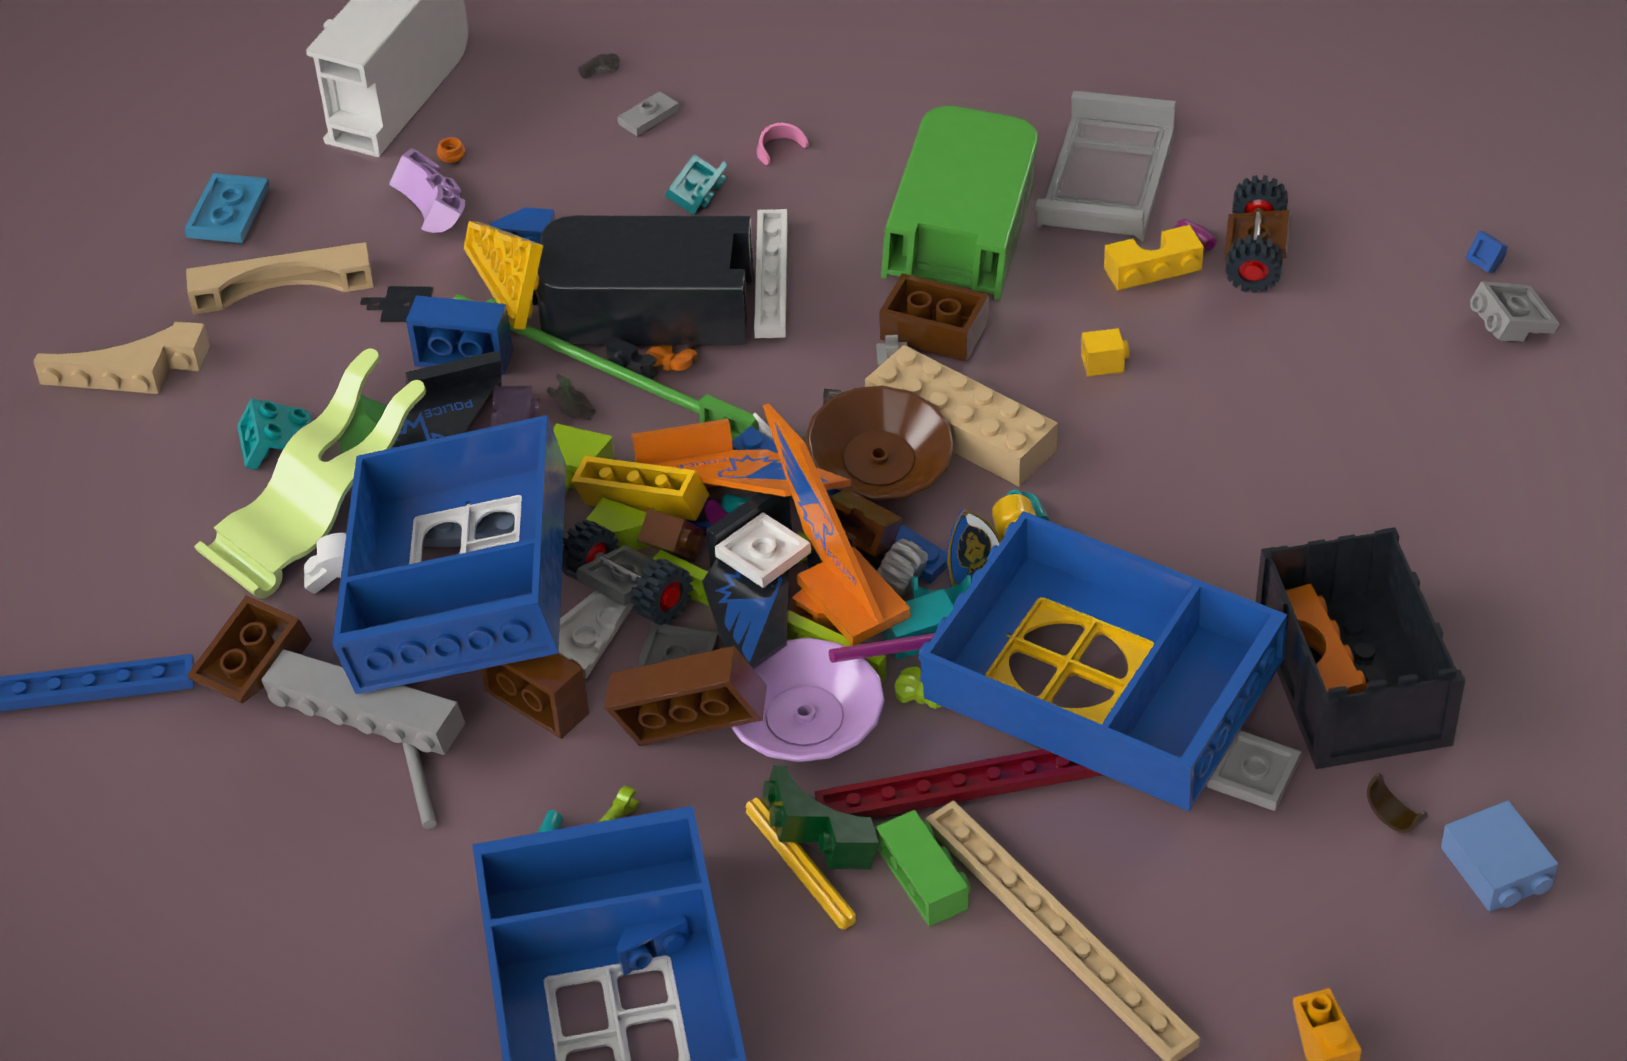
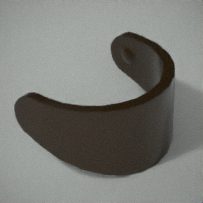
[1367,773,1428,833]

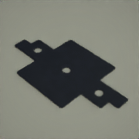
[360,286,433,322]

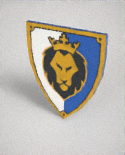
[946,508,1002,587]

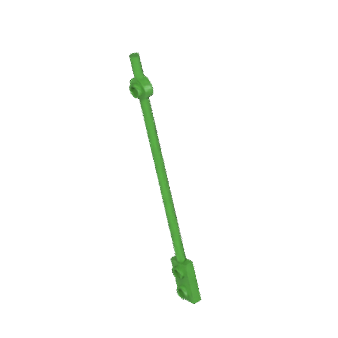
[454,294,759,440]

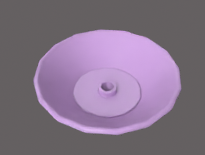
[731,638,885,763]

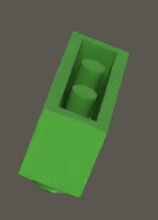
[876,810,971,927]

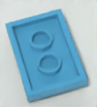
[184,173,270,243]

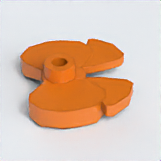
[645,345,697,371]

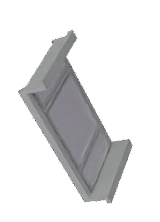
[1035,91,1176,242]

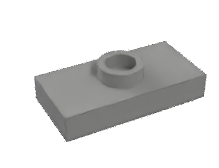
[618,91,679,137]

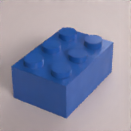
[406,295,513,375]

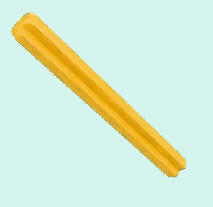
[745,797,856,930]

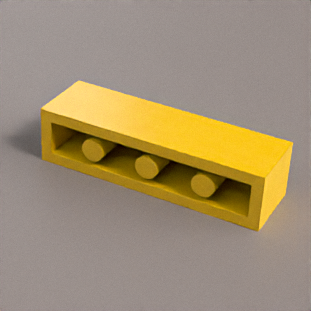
[571,456,709,521]

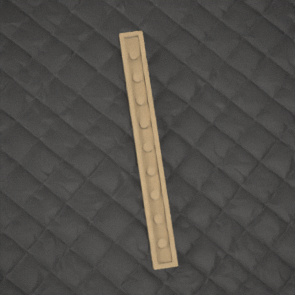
[925,800,1200,1061]

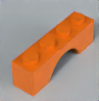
[1286,584,1367,694]

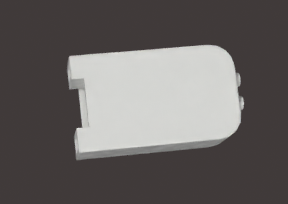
[306,0,468,157]

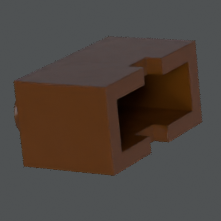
[830,489,903,556]
[638,509,705,562]

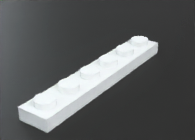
[754,209,788,338]

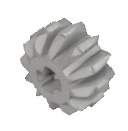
[877,538,928,598]

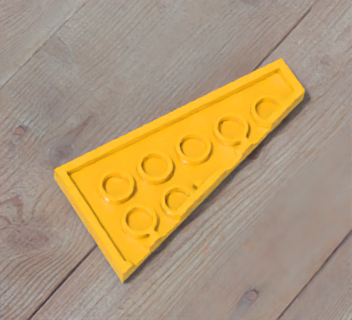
[463,221,543,329]

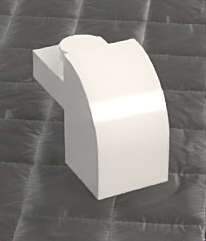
[304,533,346,594]

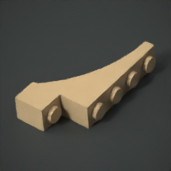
[33,322,210,394]

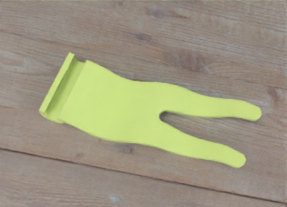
[194,348,426,599]

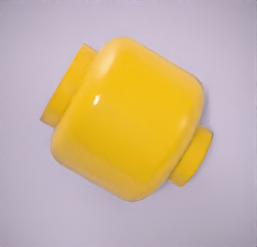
[992,494,1036,540]

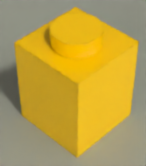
[1081,328,1130,377]

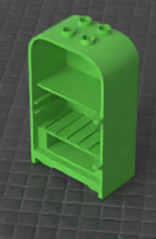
[881,106,1038,301]

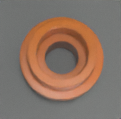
[436,137,465,163]

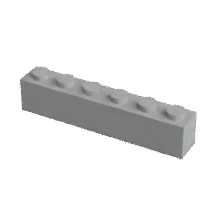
[261,649,465,755]

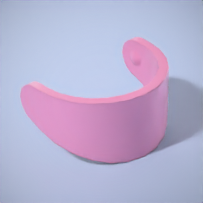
[757,123,809,165]

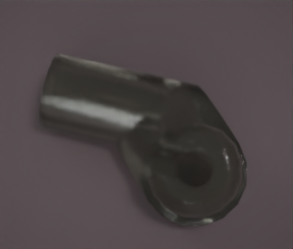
[578,53,620,79]

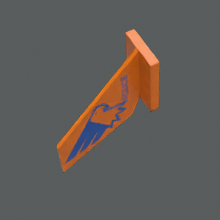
[763,403,911,646]
[632,419,851,497]

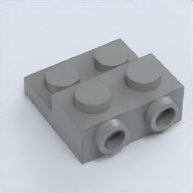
[1470,281,1559,342]

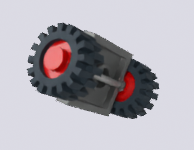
[562,520,693,625]

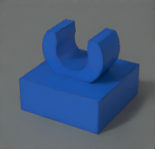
[1465,231,1508,273]

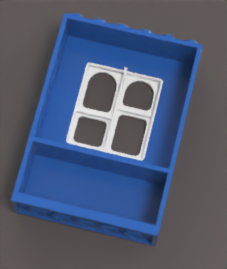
[332,415,566,694]
[472,806,747,1061]

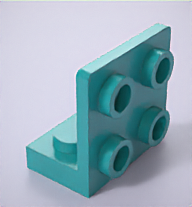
[237,398,312,470]

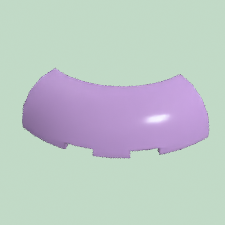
[389,148,465,233]

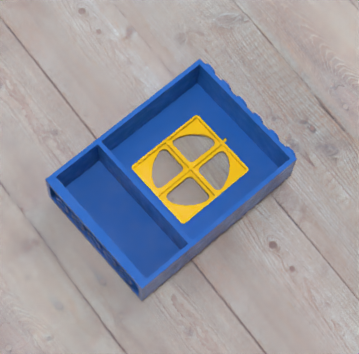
[919,511,1287,812]

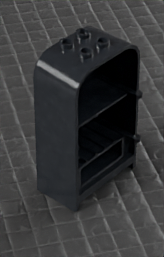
[533,215,754,350]

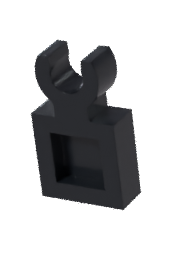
[606,337,658,380]

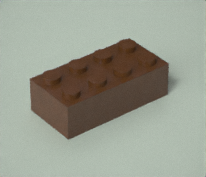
[604,646,767,746]

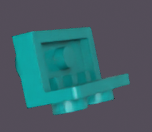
[664,155,728,215]

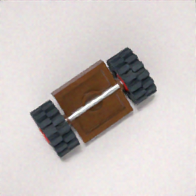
[1224,175,1290,293]

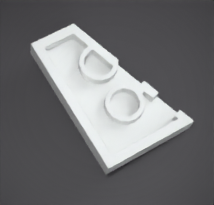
[559,591,634,679]

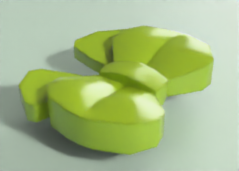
[895,666,942,709]

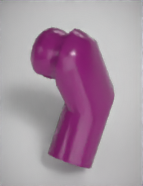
[1173,219,1217,250]

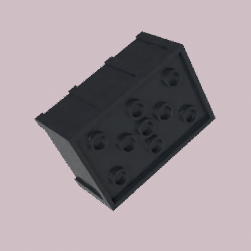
[1256,527,1465,769]

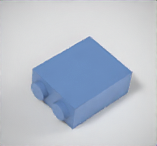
[1441,800,1558,912]

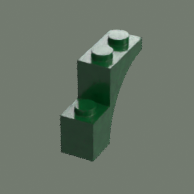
[763,766,879,869]

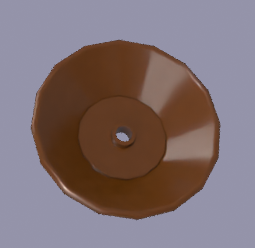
[805,385,954,501]

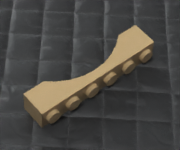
[186,242,374,315]

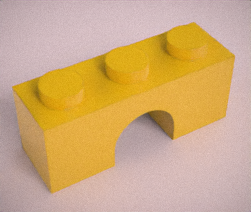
[1104,225,1204,291]

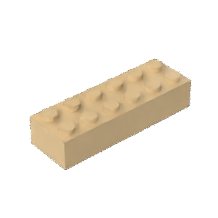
[865,345,1058,487]

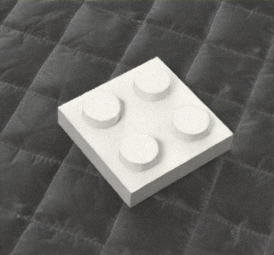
[715,512,811,588]

